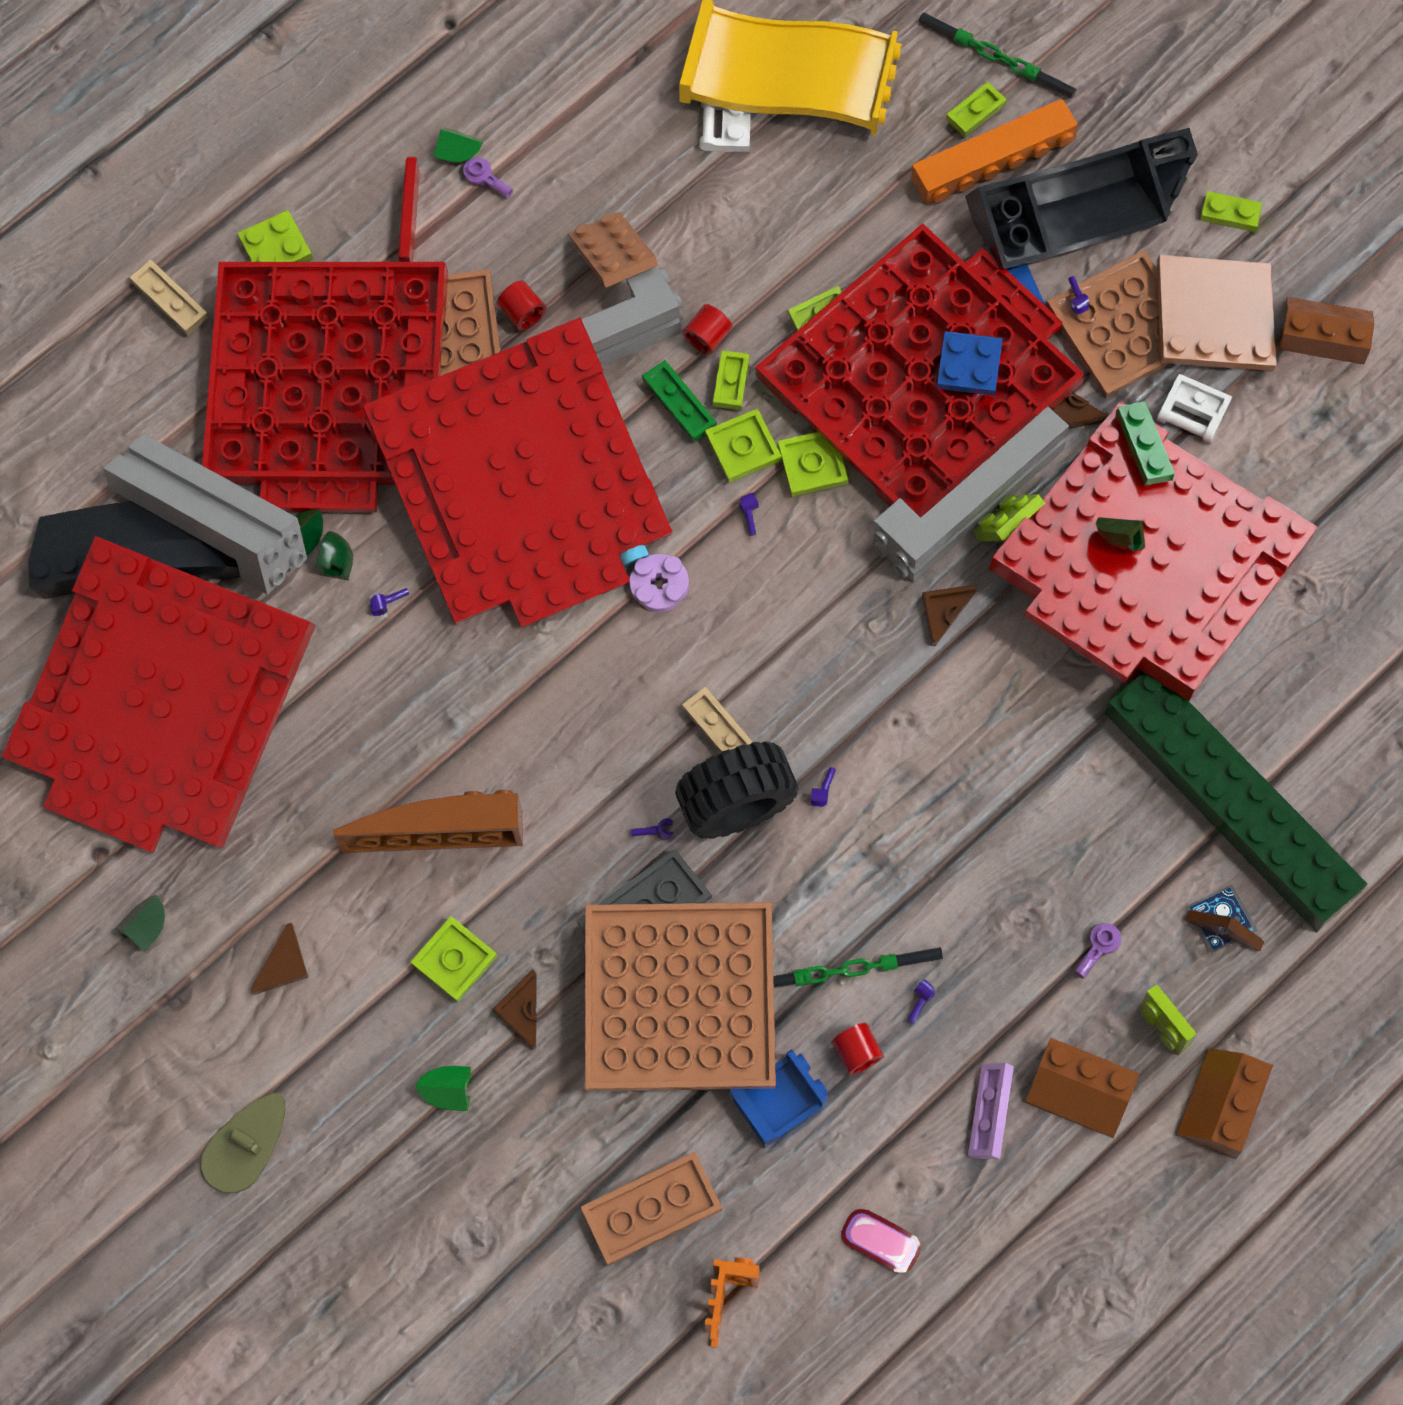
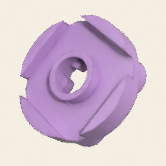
[630,554,689,613]

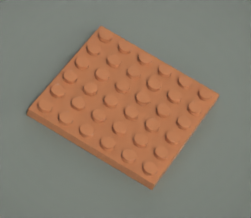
[585,902,776,1091]

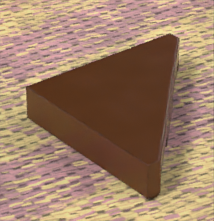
[1053,392,1109,429]
[922,584,977,646]
[1185,910,1264,952]
[251,923,308,995]
[492,969,537,1050]

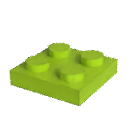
[237,210,313,262]
[705,408,782,483]
[778,432,848,497]
[972,494,1045,541]
[410,916,498,1003]
[1140,984,1197,1055]

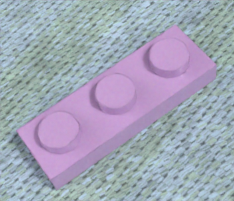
[968,1063,1014,1159]

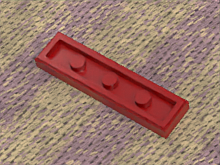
[398,157,420,262]

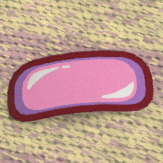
[841,1209,921,1273]

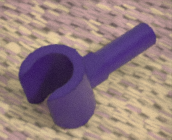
[1068,276,1089,316]
[740,493,759,536]
[370,588,409,616]
[810,767,836,807]
[631,818,674,840]
[907,979,935,1024]

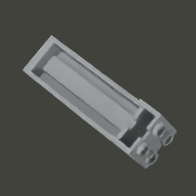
[582,266,683,367]
[873,407,1069,583]
[103,434,307,595]

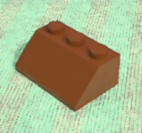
[1278,296,1375,365]
[1025,1037,1140,1139]
[1176,1048,1273,1159]

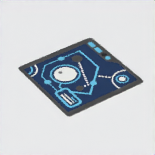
[1186,885,1258,953]

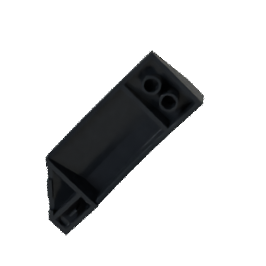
[965,128,1198,270]
[28,501,241,599]

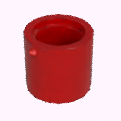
[497,280,547,331]
[682,304,732,355]
[831,1023,884,1076]

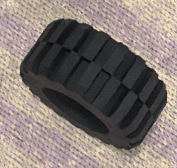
[675,741,798,839]

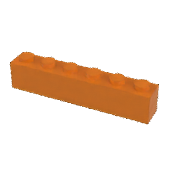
[911,99,1078,205]

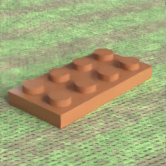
[568,212,658,288]
[581,1152,723,1266]

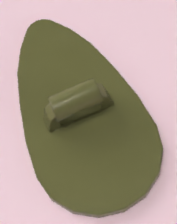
[201,1093,285,1193]

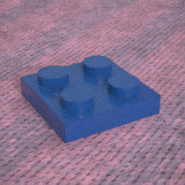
[937,331,1003,396]

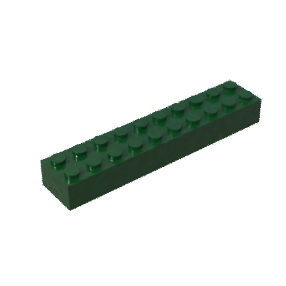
[1105,672,1368,933]

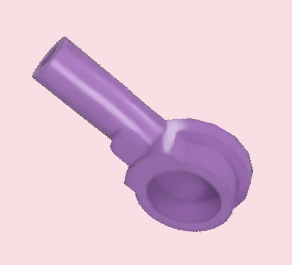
[463,157,513,198]
[1074,923,1121,979]

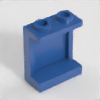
[729,1049,829,1148]

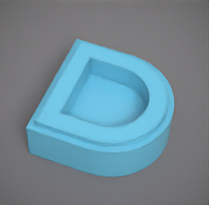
[619,545,649,568]

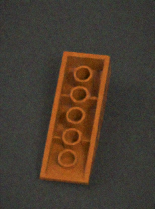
[333,790,523,853]

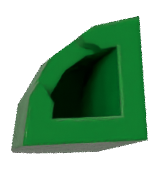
[433,128,483,162]
[416,1066,471,1111]

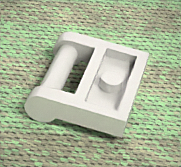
[699,102,751,152]
[1157,374,1232,444]

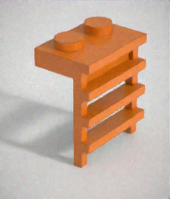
[705,1257,760,1348]

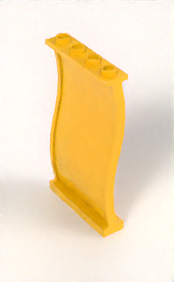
[679,0,902,136]

